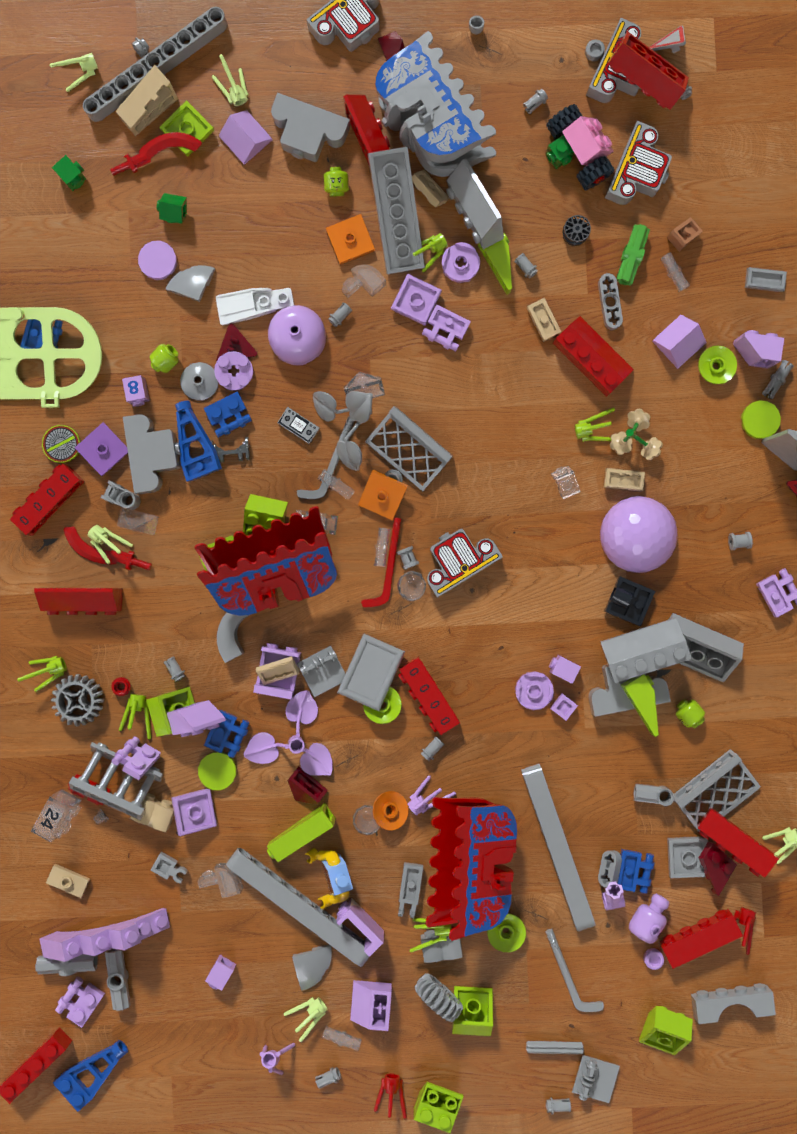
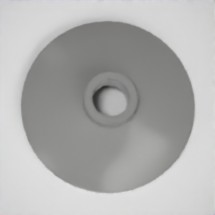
[180,362,219,401]

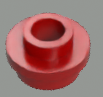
[111,677,131,696]

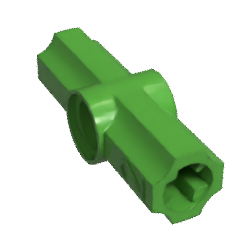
[616,224,650,286]

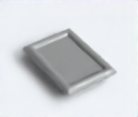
[337,634,405,711]

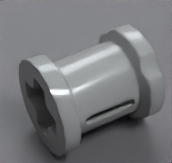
[728,532,753,550]
[397,546,419,570]

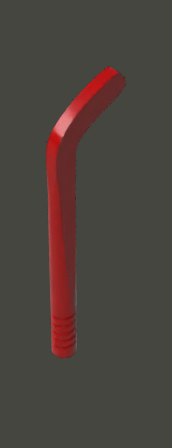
[361,518,402,607]

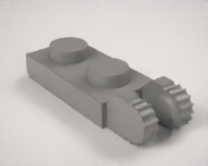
[398,862,423,918]

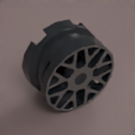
[562,215,591,246]

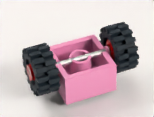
[546,104,614,190]

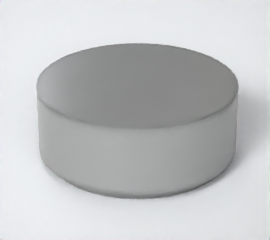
[585,39,605,61]

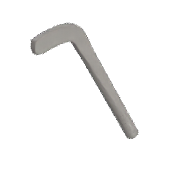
[297,417,354,499]
[545,929,604,1012]

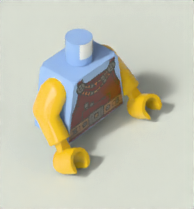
[305,848,353,909]

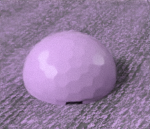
[600,496,678,573]

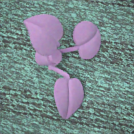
[244,690,332,776]

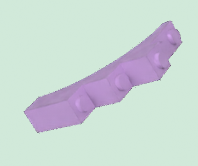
[39,908,170,962]

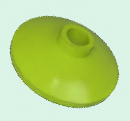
[698,346,737,384]
[363,687,402,724]
[487,913,526,952]

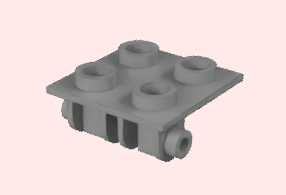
[297,646,345,697]
[572,1055,620,1103]

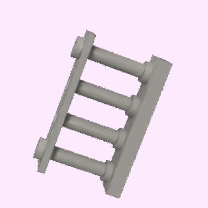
[69,742,162,820]

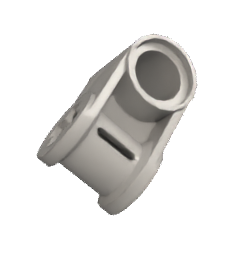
[100,480,141,510]

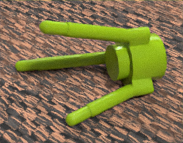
[413,233,448,272]
[575,408,615,442]
[17,656,67,692]
[119,694,151,740]
[410,918,451,953]

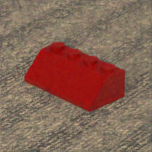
[608,31,689,110]
[343,94,391,167]
[553,316,634,397]
[34,588,123,615]

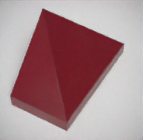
[378,31,405,61]
[287,766,328,805]

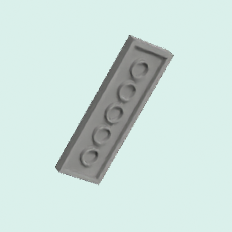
[368,147,425,274]

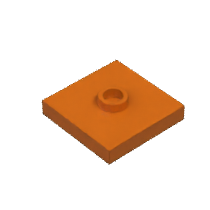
[326,214,375,265]
[358,470,408,521]

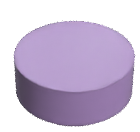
[643,948,664,970]

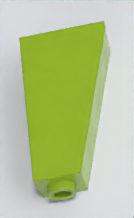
[267,803,336,862]

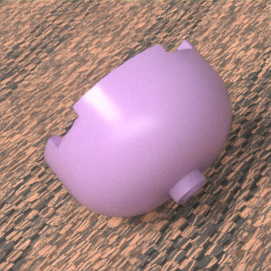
[268,305,326,365]

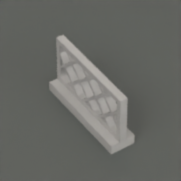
[365,406,453,491]
[674,749,761,832]

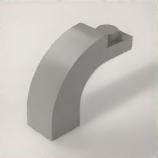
[217,613,252,663]

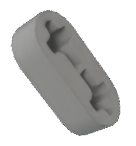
[598,850,622,888]

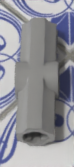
[105,948,131,1011]
[35,954,98,976]

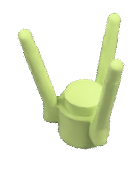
[50,53,98,92]
[212,54,249,106]
[87,525,133,564]
[762,827,797,864]
[284,997,328,1042]

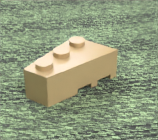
[116,65,178,136]

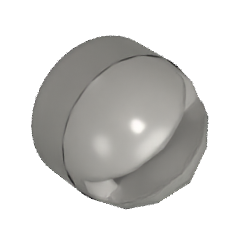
[469,16,484,35]

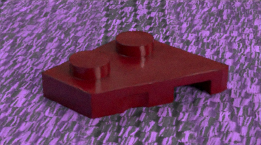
[698,842,737,896]

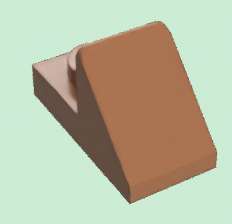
[667,217,703,252]

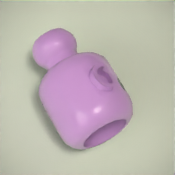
[629,893,669,944]

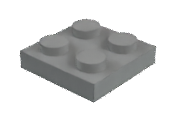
[667,836,708,878]

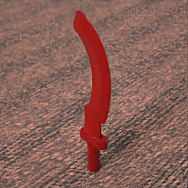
[110,132,202,176]
[63,527,152,571]

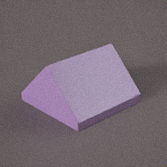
[219,110,272,165]
[652,315,707,369]

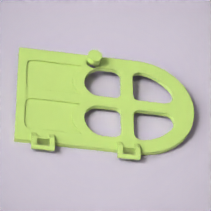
[0,307,102,408]

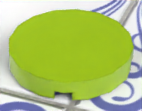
[741,400,781,439]
[198,752,237,790]

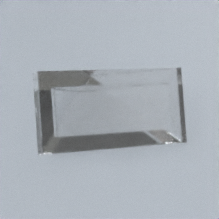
[344,372,385,398]
[117,508,159,535]

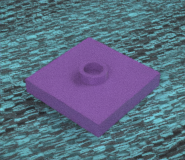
[75,422,128,476]

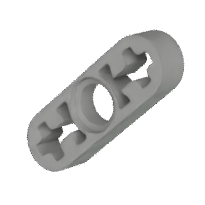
[598,273,623,330]

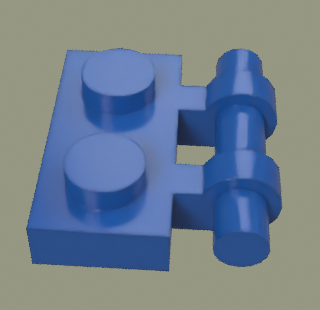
[20,319,63,349]
[204,391,252,437]
[204,709,250,758]
[617,849,655,893]

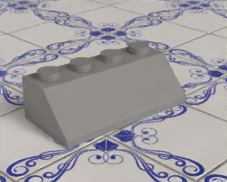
[446,158,504,249]
[668,613,744,682]
[600,618,692,683]

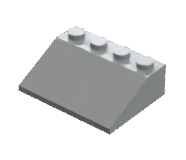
[761,429,797,471]

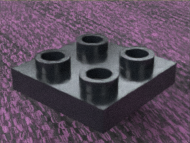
[604,576,655,627]

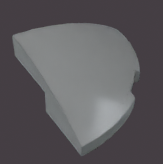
[166,265,215,302]
[292,944,332,991]

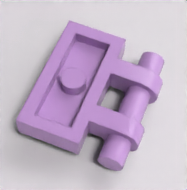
[422,304,471,352]
[756,568,797,617]
[112,737,161,780]
[55,977,105,1028]

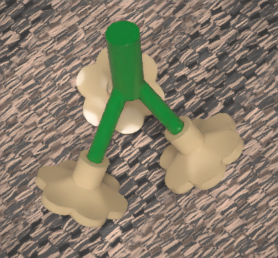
[610,408,663,460]

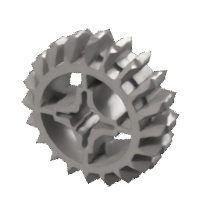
[50,674,104,726]
[414,973,463,1022]

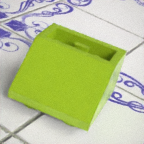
[243,494,288,536]
[414,1082,464,1133]

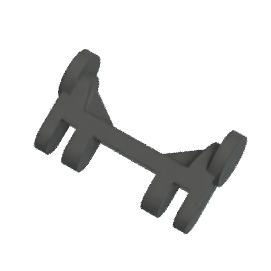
[211,437,250,463]

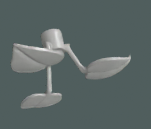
[313,391,373,471]

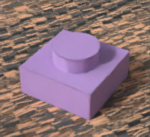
[550,693,578,721]

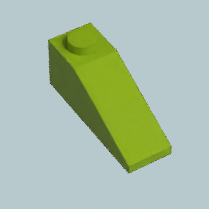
[478,233,512,295]
[620,674,659,737]

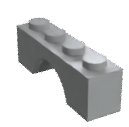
[691,983,776,1024]

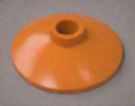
[373,791,409,830]

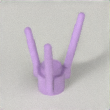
[408,776,456,815]
[260,1043,295,1075]

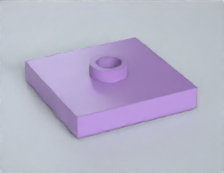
[391,274,442,326]
[171,788,217,836]

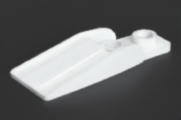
[216,288,294,325]

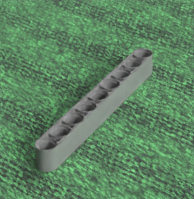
[83,7,227,122]
[521,764,596,932]
[226,848,369,967]

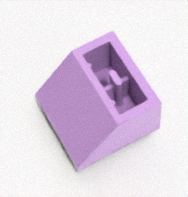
[733,330,784,369]
[167,700,226,737]
[350,980,392,1031]

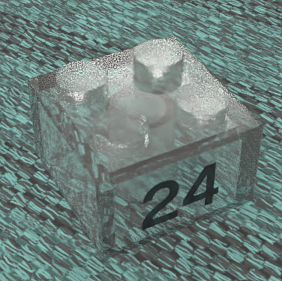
[31,789,81,843]

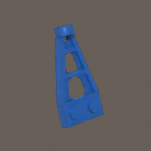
[175,400,222,482]
[53,1040,128,1112]

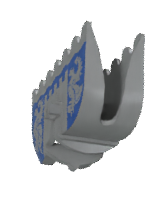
[375,31,496,177]

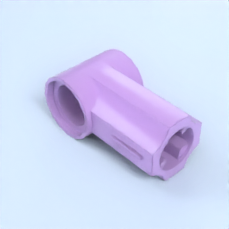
[602,881,625,910]

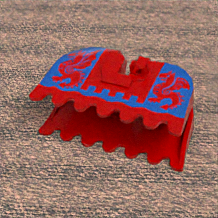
[194,506,337,616]
[426,797,517,941]

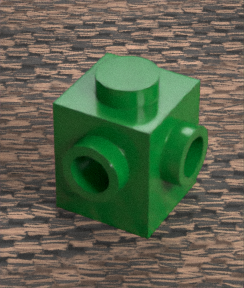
[546,135,574,169]
[51,155,86,191]
[156,193,187,224]

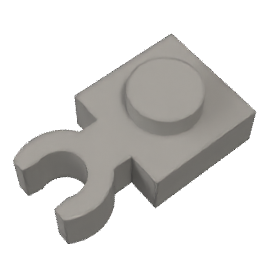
[151,852,188,883]

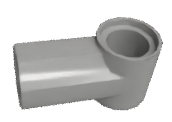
[633,784,674,806]

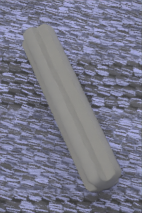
[526,1041,584,1054]

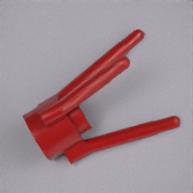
[734,907,756,955]
[374,1073,407,1119]

